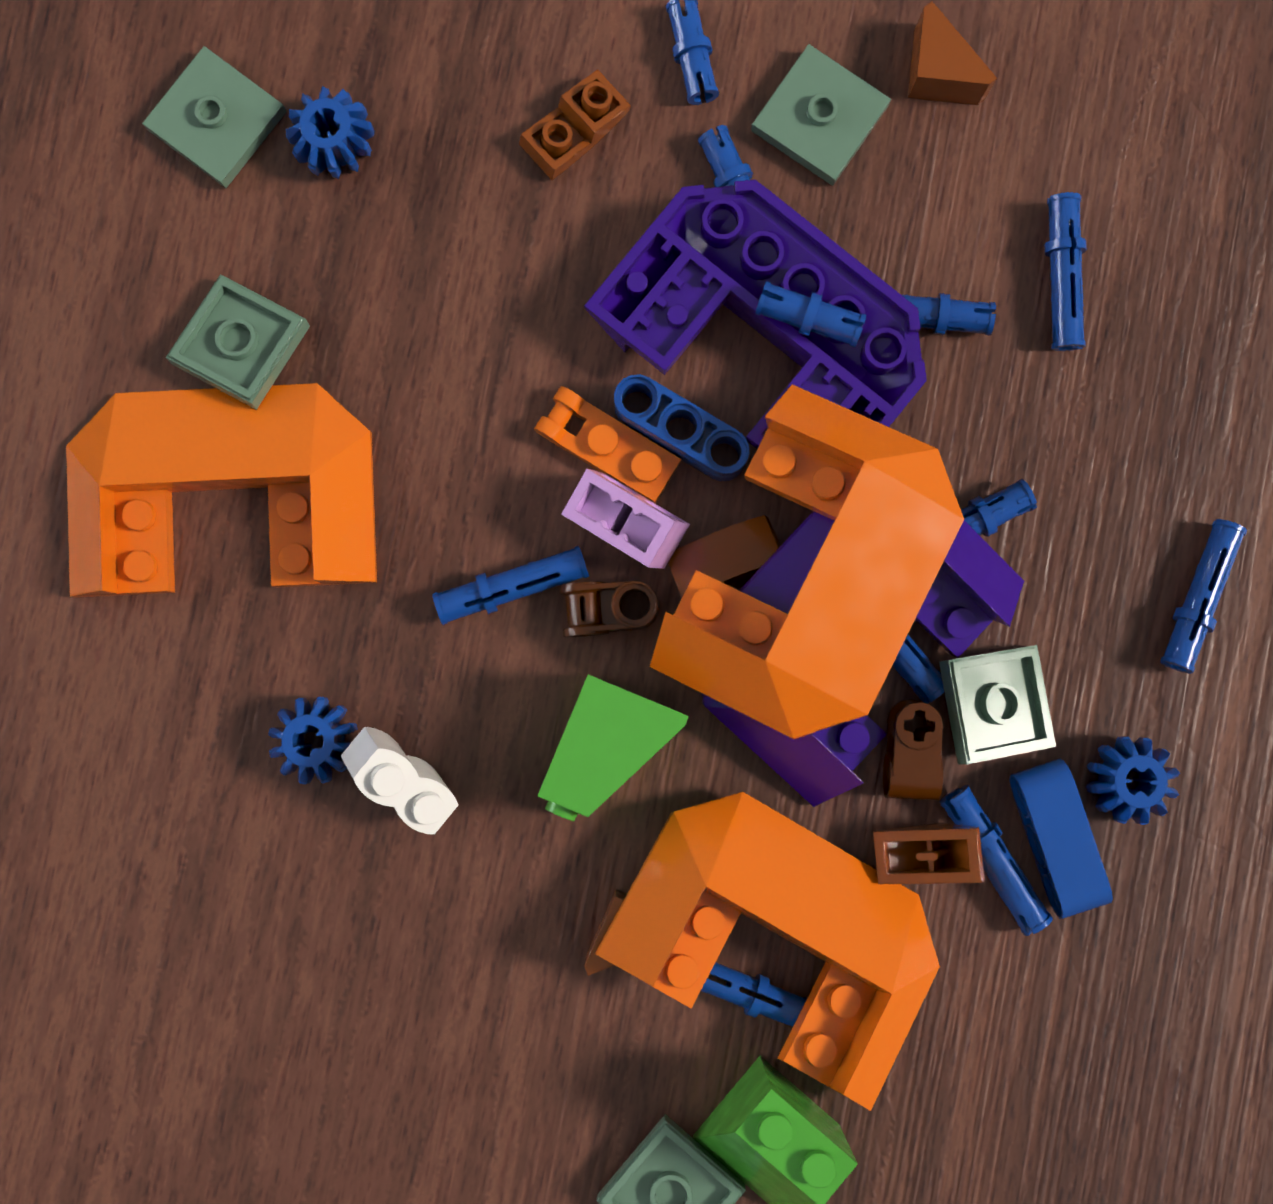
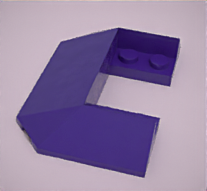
[584,179,927,449]
[702,511,1024,807]

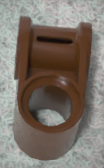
[560,581,660,637]
[883,699,943,800]

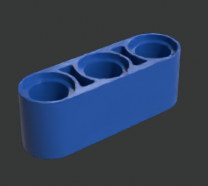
[614,374,750,481]
[1009,758,1113,919]

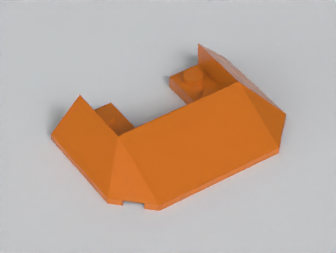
[66,383,377,598]
[649,384,964,740]
[595,792,940,1111]

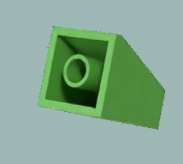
[538,674,689,821]
[693,1056,858,1204]

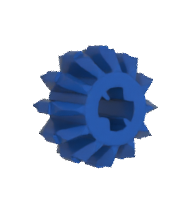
[285,86,374,179]
[268,697,358,784]
[1086,736,1180,825]

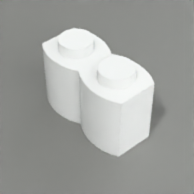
[341,727,458,835]

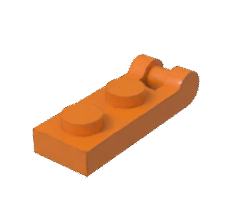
[534,386,682,503]

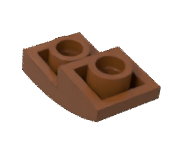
[519,69,631,180]
[668,515,780,597]

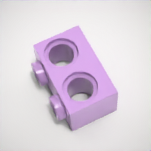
[561,469,690,569]

